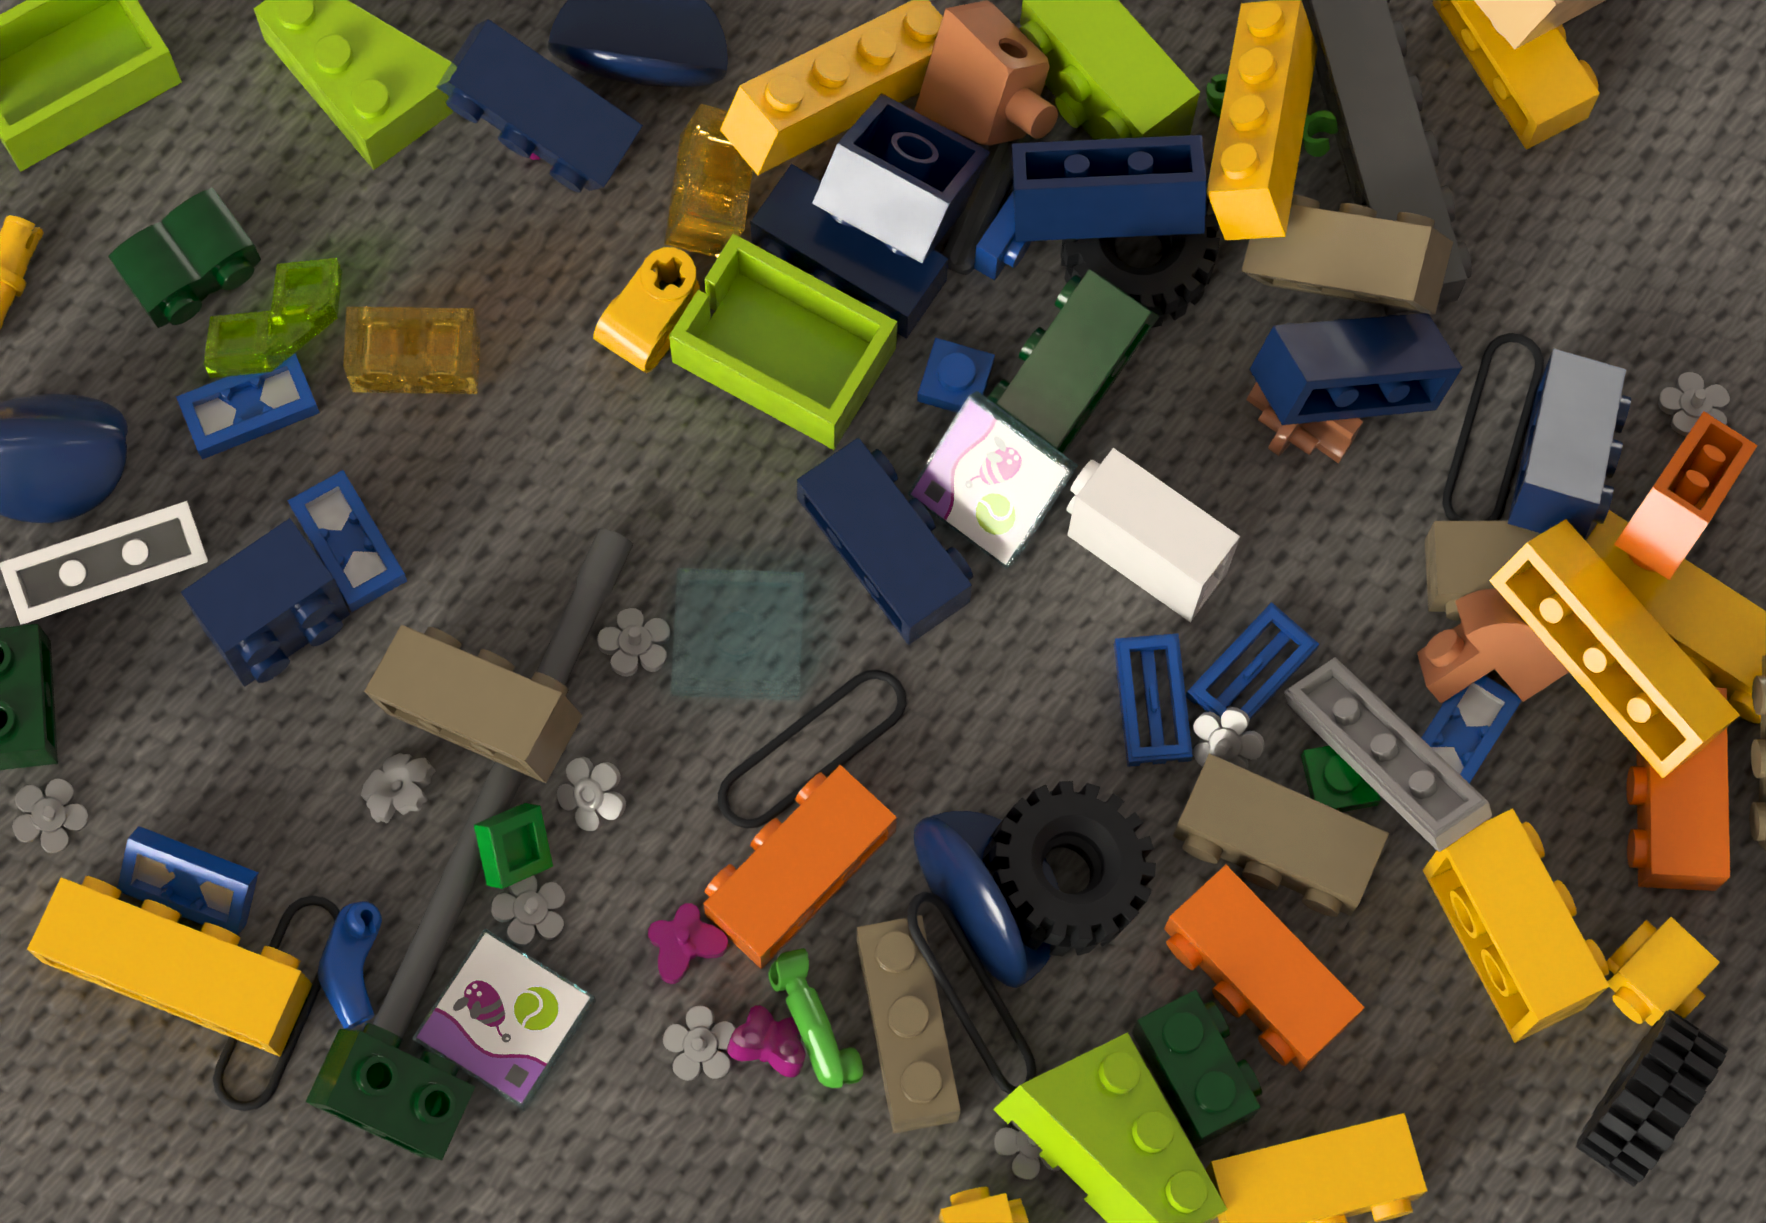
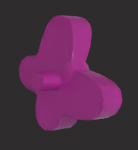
[648,903,728,984]
[727,1005,806,1078]

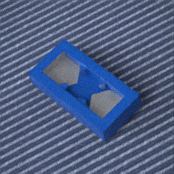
[176,350,320,460]
[287,470,407,612]
[1421,676,1522,784]
[117,826,258,935]

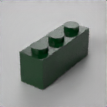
[983,269,1159,464]

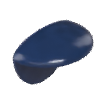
[548,0,728,87]
[0,394,128,523]
[913,811,1059,988]

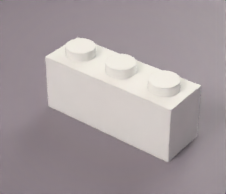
[0,500,208,625]

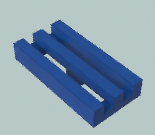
[1186,602,1319,721]
[1114,633,1193,767]

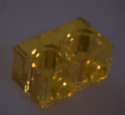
[664,104,753,258]
[343,307,481,394]

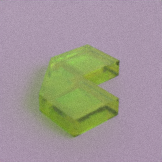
[204,258,343,378]

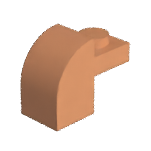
[1417,588,1569,704]

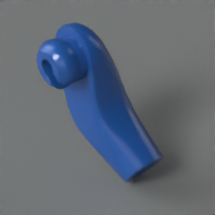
[318,901,382,1029]

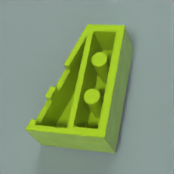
[254,0,454,170]
[993,1032,1228,1223]

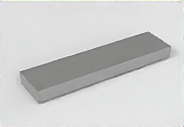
[1284,657,1492,852]

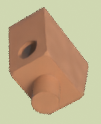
[914,0,1058,146]

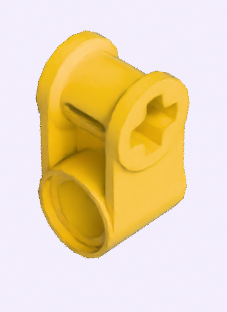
[593,247,700,374]

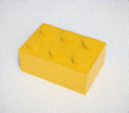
[1423,808,1609,1043]

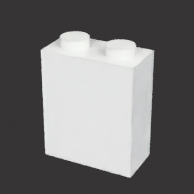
[1066,448,1240,622]

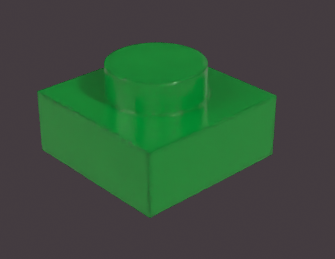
[1301,746,1381,812]
[474,803,553,889]

